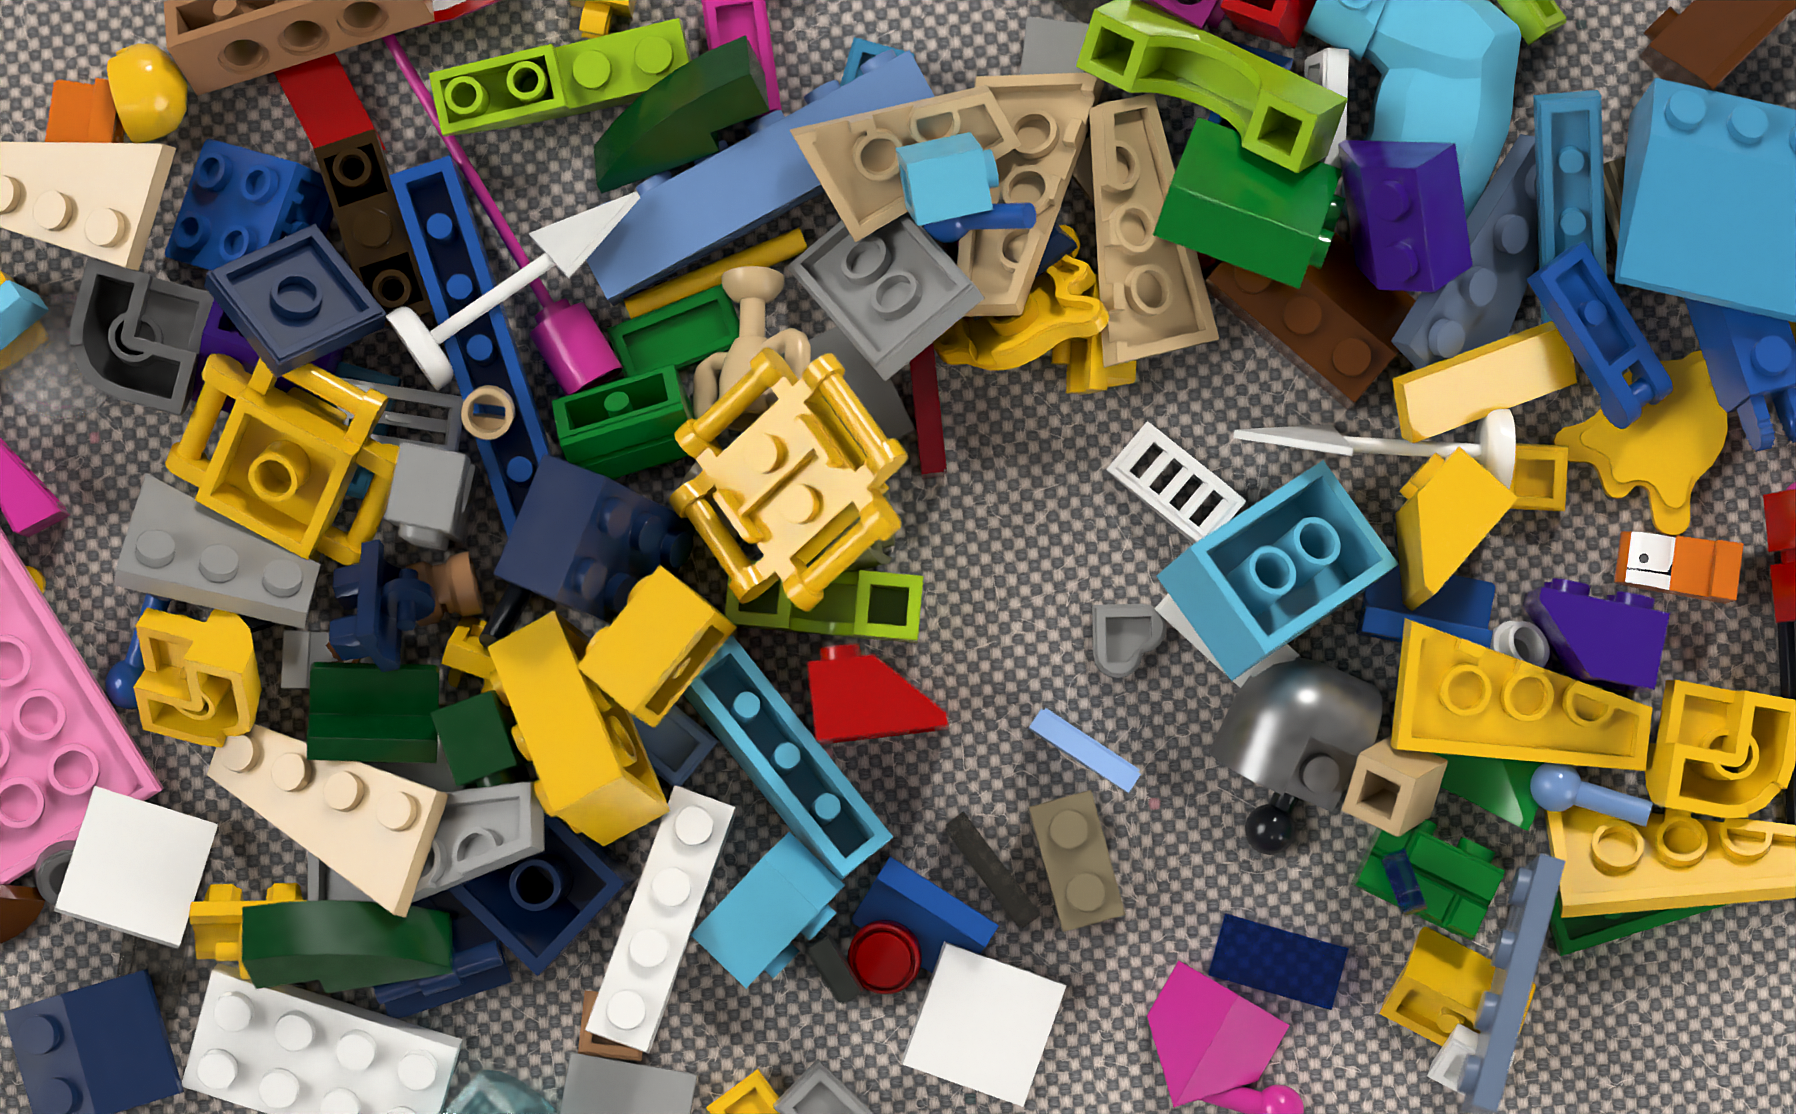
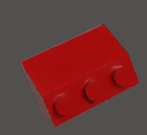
[807,644,948,745]

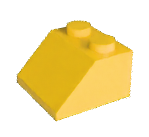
[1395,447,1518,611]

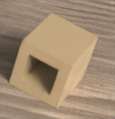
[1342,735,1448,837]

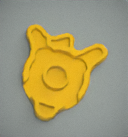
[933,225,1109,370]
[1552,350,1728,536]

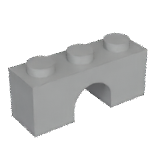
[385,441,481,552]

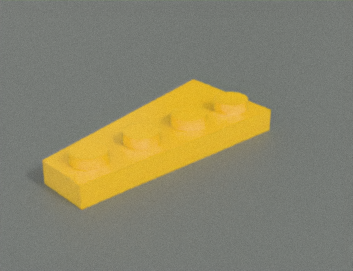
[1390,618,1653,771]
[1543,805,1796,918]

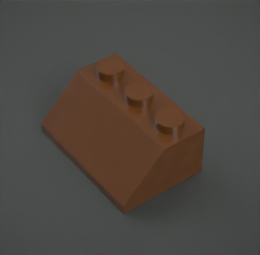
[1639,0,1796,90]
[1205,231,1416,410]

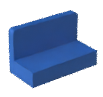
[1356,564,1495,649]
[852,856,999,974]

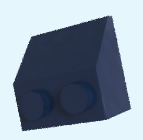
[448,810,639,977]
[3,969,184,1114]

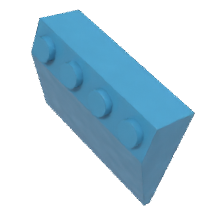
[1615,78,1796,322]

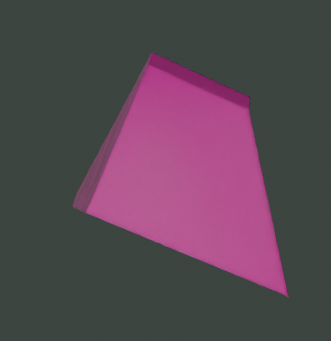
[1146,960,1290,1108]

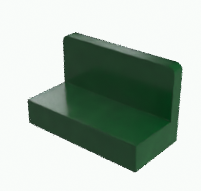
[307,662,440,763]

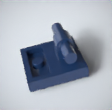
[373,889,514,1019]

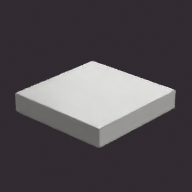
[54,786,218,949]
[901,941,1066,1107]

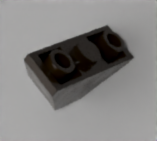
[313,129,434,330]

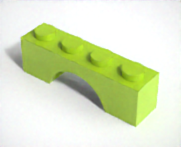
[1076,0,1348,173]

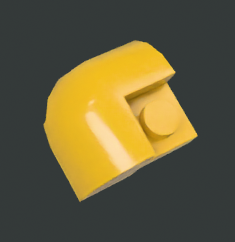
[134,607,262,748]
[1645,679,1796,818]

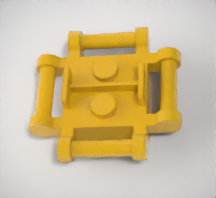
[668,347,908,612]
[165,353,400,566]

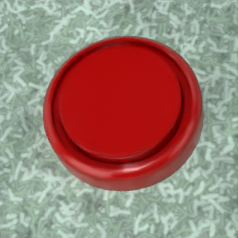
[848,920,922,994]

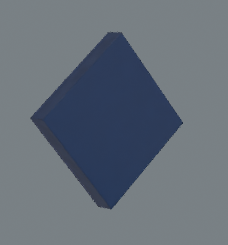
[205,224,387,378]

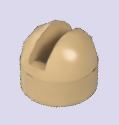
[461,385,515,440]

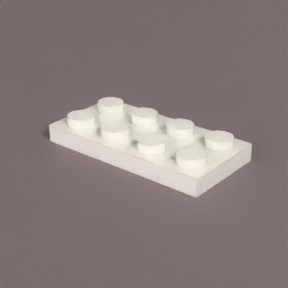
[182,962,463,1114]

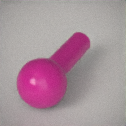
[1200,1084,1304,1114]

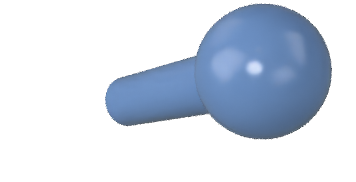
[1530,763,1653,827]

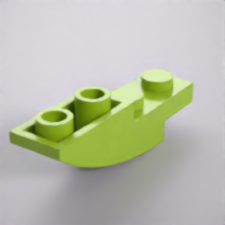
[428,18,691,137]

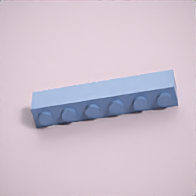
[586,49,935,306]

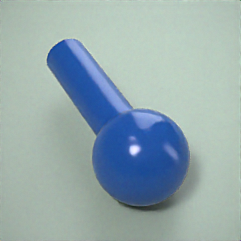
[923,203,1036,243]
[105,593,171,709]

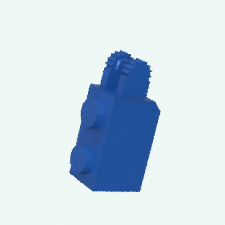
[1684,298,1796,452]

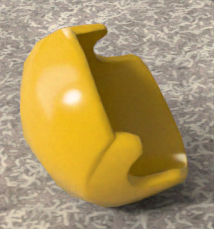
[107,43,188,143]

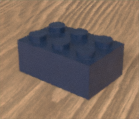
[493,453,696,625]

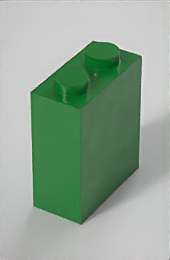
[1153,117,1346,288]

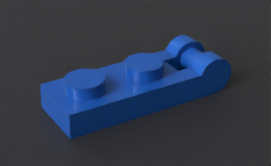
[1526,242,1673,429]

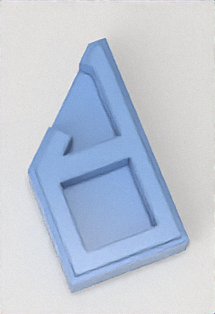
[1028,708,1141,793]

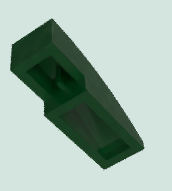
[594,35,769,194]
[241,900,453,993]

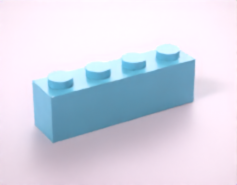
[683,635,893,881]

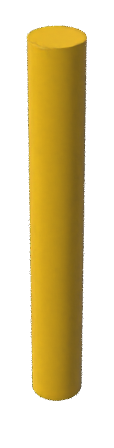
[623,228,808,319]

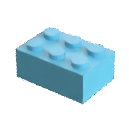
[1156,460,1398,681]

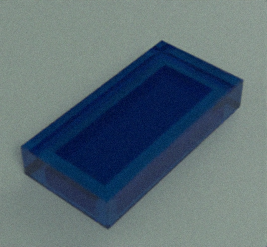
[1207,913,1349,1010]

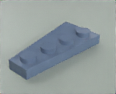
[1391,134,1539,369]
[1457,853,1565,1114]

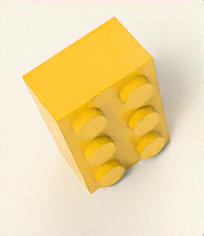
[487,611,670,847]

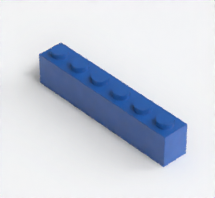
[389,155,553,538]

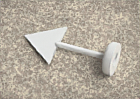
[386,191,640,391]
[1233,409,1516,489]

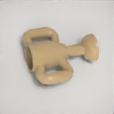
[693,266,811,432]

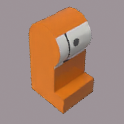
[1614,531,1744,604]

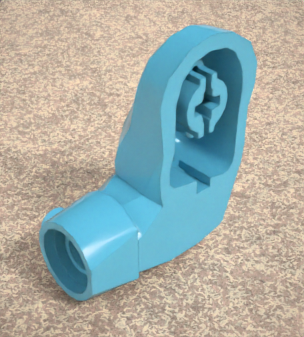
[1304,0,1521,224]

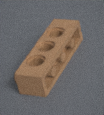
[164,0,435,96]

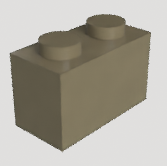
[1027,790,1126,932]

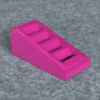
[0,437,70,538]

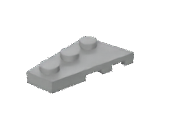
[114,473,321,629]

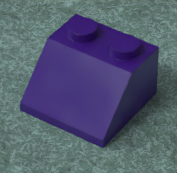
[1338,140,1473,292]

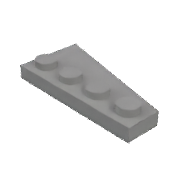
[308,782,544,903]

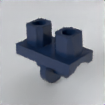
[329,539,436,672]

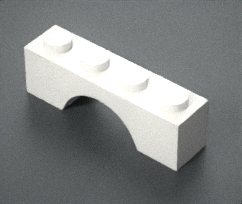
[585,785,736,1054]

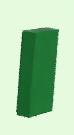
[606,284,740,378]

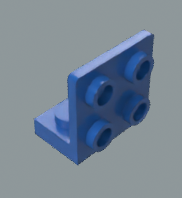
[165,139,334,271]

